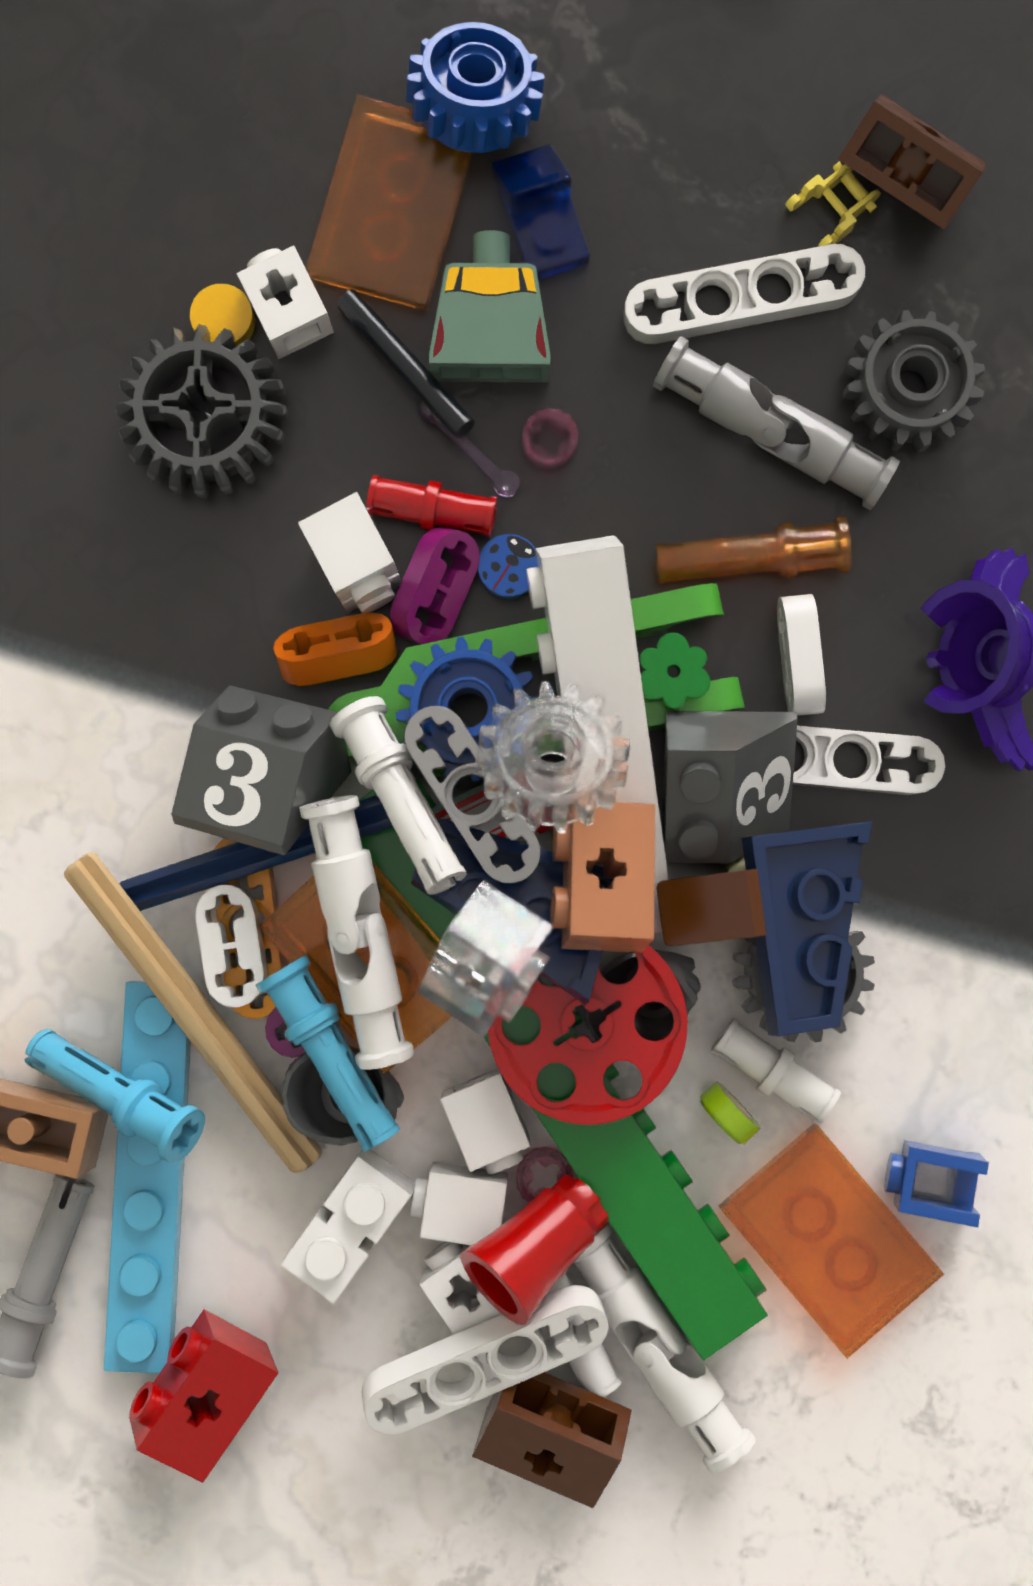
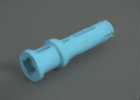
[255,954,400,1152]
[25,1029,205,1163]

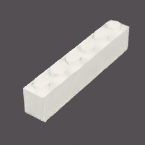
[526,535,669,933]

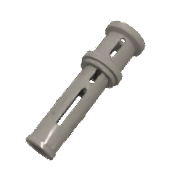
[0,1174,95,1378]

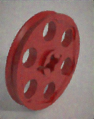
[488,945,688,1125]

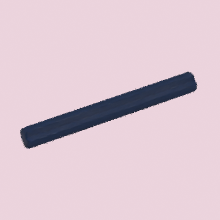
[119,795,393,911]

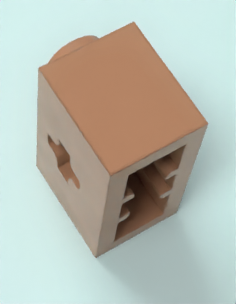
[550,799,655,953]

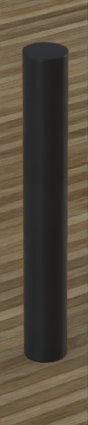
[337,289,475,439]

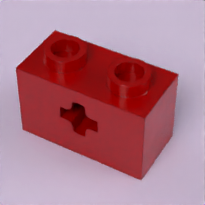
[129,1309,279,1483]

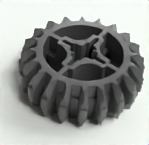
[115,324,289,498]

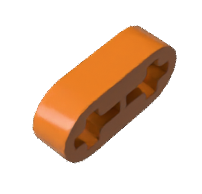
[273,612,398,686]

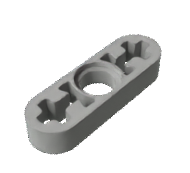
[405,706,540,883]

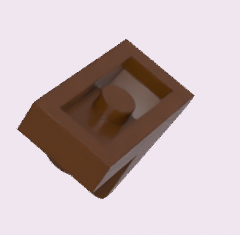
[656,869,766,946]

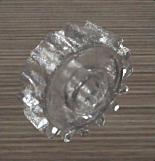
[477,682,630,833]

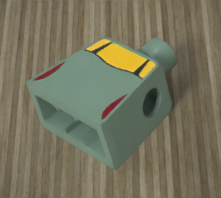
[429,230,551,382]

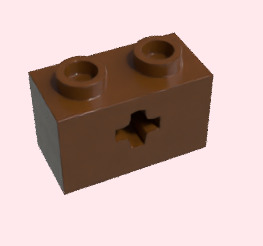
[838,94,986,229]
[472,1372,632,1508]

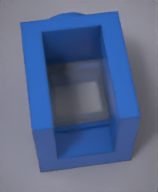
[884,1140,989,1228]

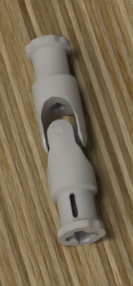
[653,336,900,511]

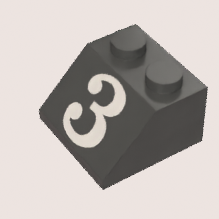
[171,685,352,855]
[662,711,798,863]

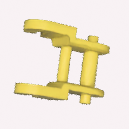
[785,161,881,246]

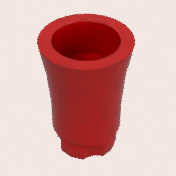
[460,1174,609,1325]

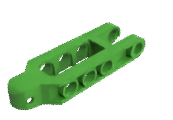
[329,583,745,778]

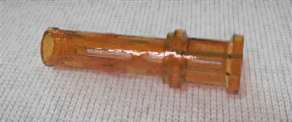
[656,516,852,584]

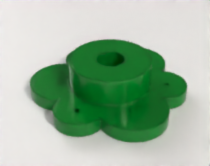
[639,632,710,709]

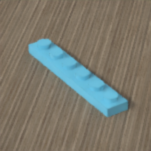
[104,981,191,1373]

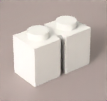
[298,492,402,614]
[280,1149,415,1304]

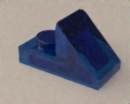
[492,144,590,280]

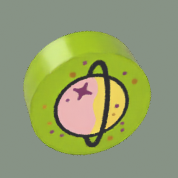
[700,1081,761,1145]

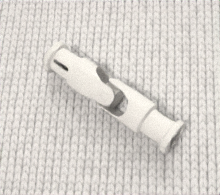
[299,795,415,1070]
[574,1223,756,1473]

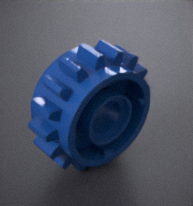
[406,22,545,153]
[396,637,540,782]

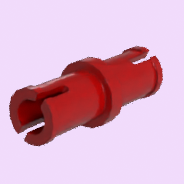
[366,475,498,538]

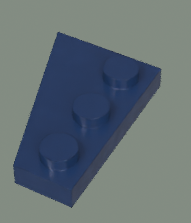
[411,817,613,1005]
[741,821,872,1036]

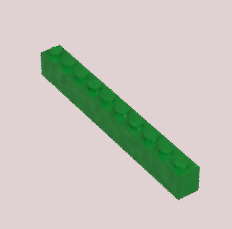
[359,778,768,1361]

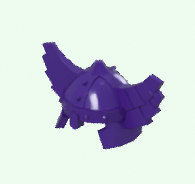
[921,548,1033,771]

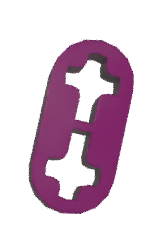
[390,527,480,645]

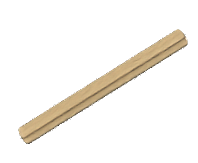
[64,852,322,1173]

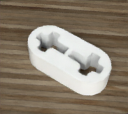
[777,594,826,716]
[196,885,268,1007]

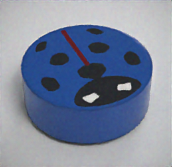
[478,534,538,600]

